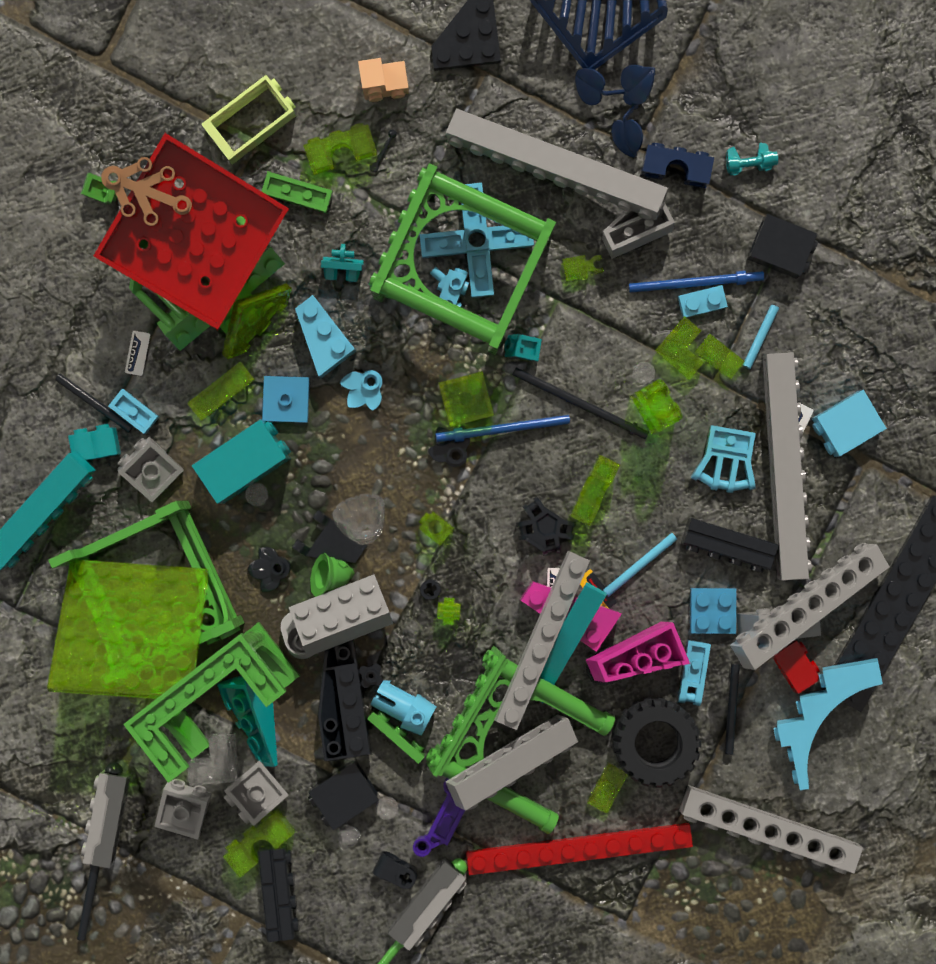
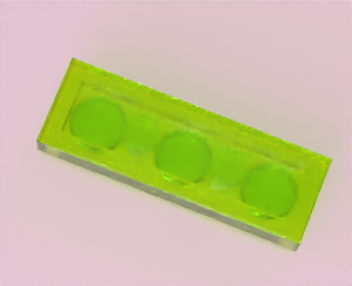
[187,361,255,421]

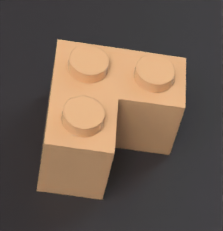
[358,58,409,102]

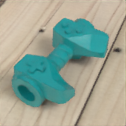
[726,143,778,175]

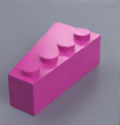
[520,581,621,652]
[586,622,690,682]

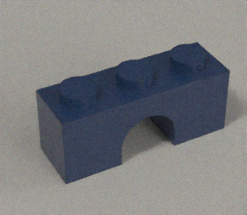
[640,143,714,188]

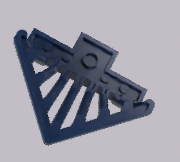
[530,0,668,70]

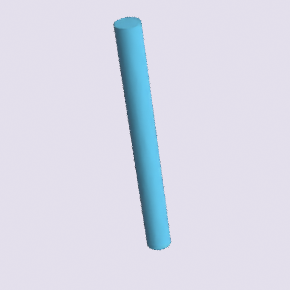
[603,533,677,597]

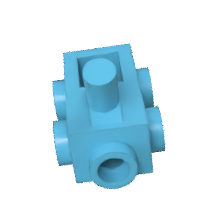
[430,267,469,307]

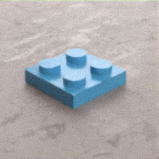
[690,588,736,634]

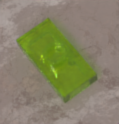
[587,762,628,813]

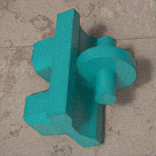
[321,244,364,282]

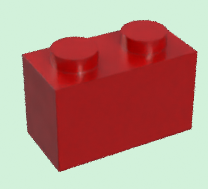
[772,640,820,694]

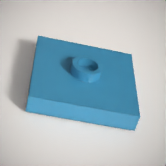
[262,376,310,423]

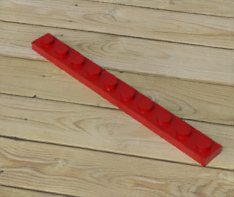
[466,823,693,875]

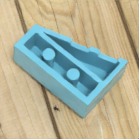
[295,295,356,378]

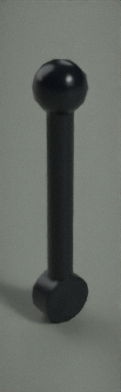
[370,129,397,172]

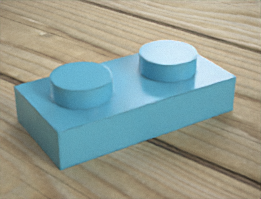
[678,285,728,319]
[108,389,159,434]

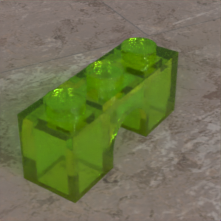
[303,123,377,175]
[568,455,620,526]
[223,809,295,878]

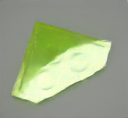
[222,283,292,359]

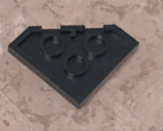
[431,0,501,71]

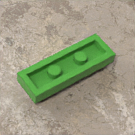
[261,171,333,214]
[367,709,425,764]

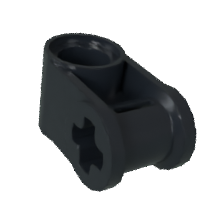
[372,851,418,889]

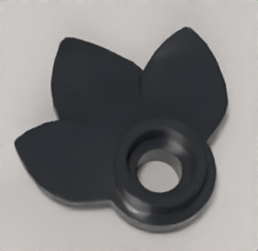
[428,425,470,467]
[247,547,291,592]

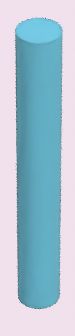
[742,305,779,369]

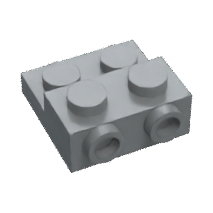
[117,437,184,502]
[224,760,288,826]
[155,779,212,839]

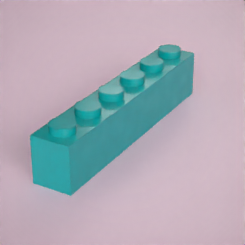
[0,451,96,570]

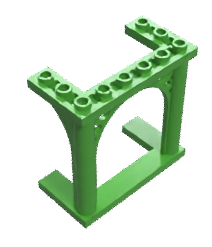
[368,163,556,355]
[48,501,244,689]
[123,622,300,783]

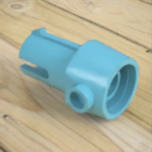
[371,680,437,736]

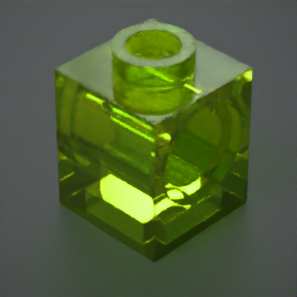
[419,511,454,545]

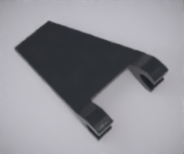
[292,510,368,563]

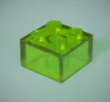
[438,371,494,428]

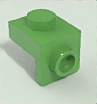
[81,173,117,204]

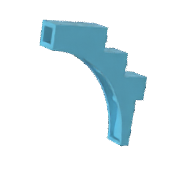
[774,658,883,790]

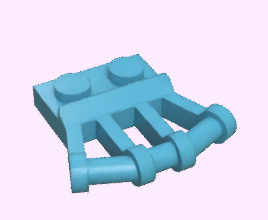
[691,425,756,493]

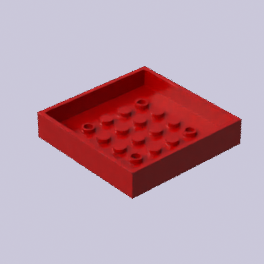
[93,133,289,329]

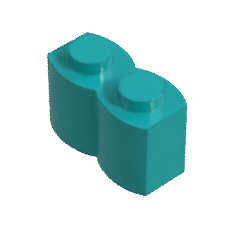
[68,424,121,461]

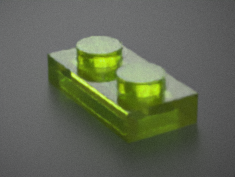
[695,334,745,380]

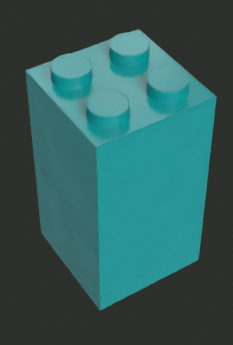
[192,419,291,504]

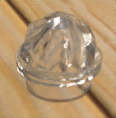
[338,825,360,848]

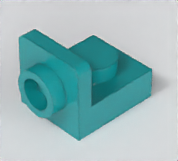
[504,334,542,361]

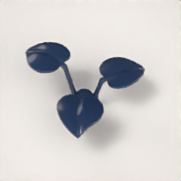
[575,65,655,158]

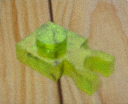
[562,255,604,282]

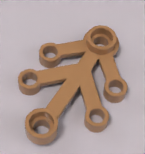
[101,157,192,226]

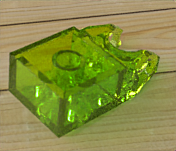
[630,379,683,434]

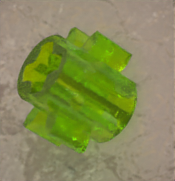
[437,597,461,625]

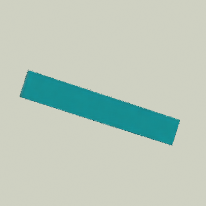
[539,582,607,703]

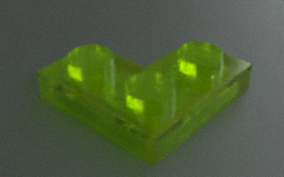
[655,316,704,380]

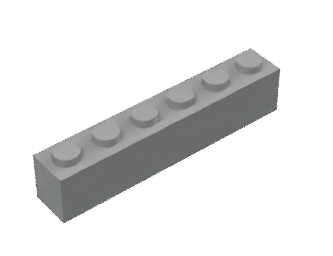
[446,714,578,811]

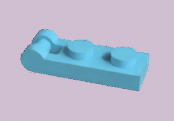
[677,640,711,706]

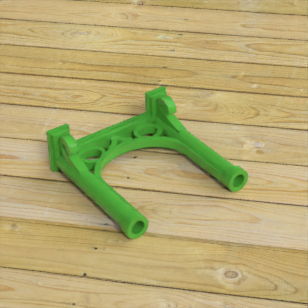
[426,646,615,834]

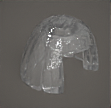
[332,494,385,545]

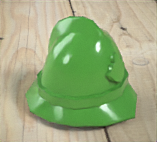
[310,553,355,597]

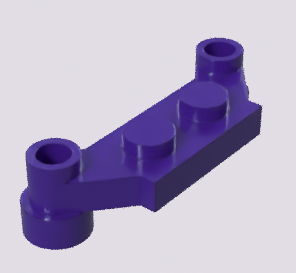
[413,778,465,857]

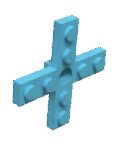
[420,183,534,298]

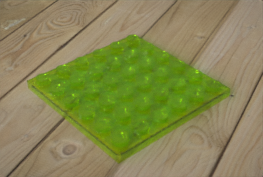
[47,560,209,699]

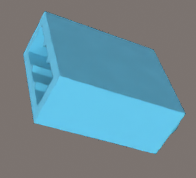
[812,390,887,457]

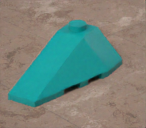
[217,675,278,767]

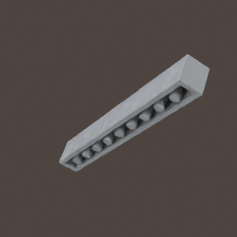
[446,108,668,220]
[762,352,812,580]

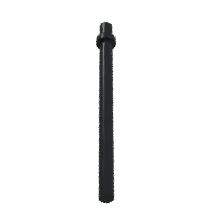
[512,367,649,439]

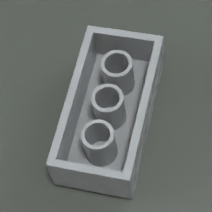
[289,575,393,657]

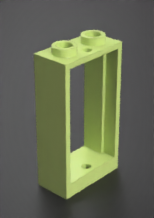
[202,75,296,165]

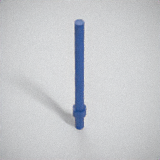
[629,271,764,293]
[435,415,570,442]

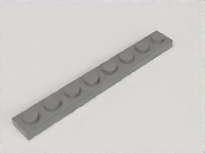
[494,551,590,730]

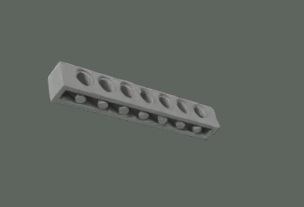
[730,543,889,670]
[679,785,863,874]

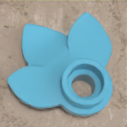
[340,370,382,411]

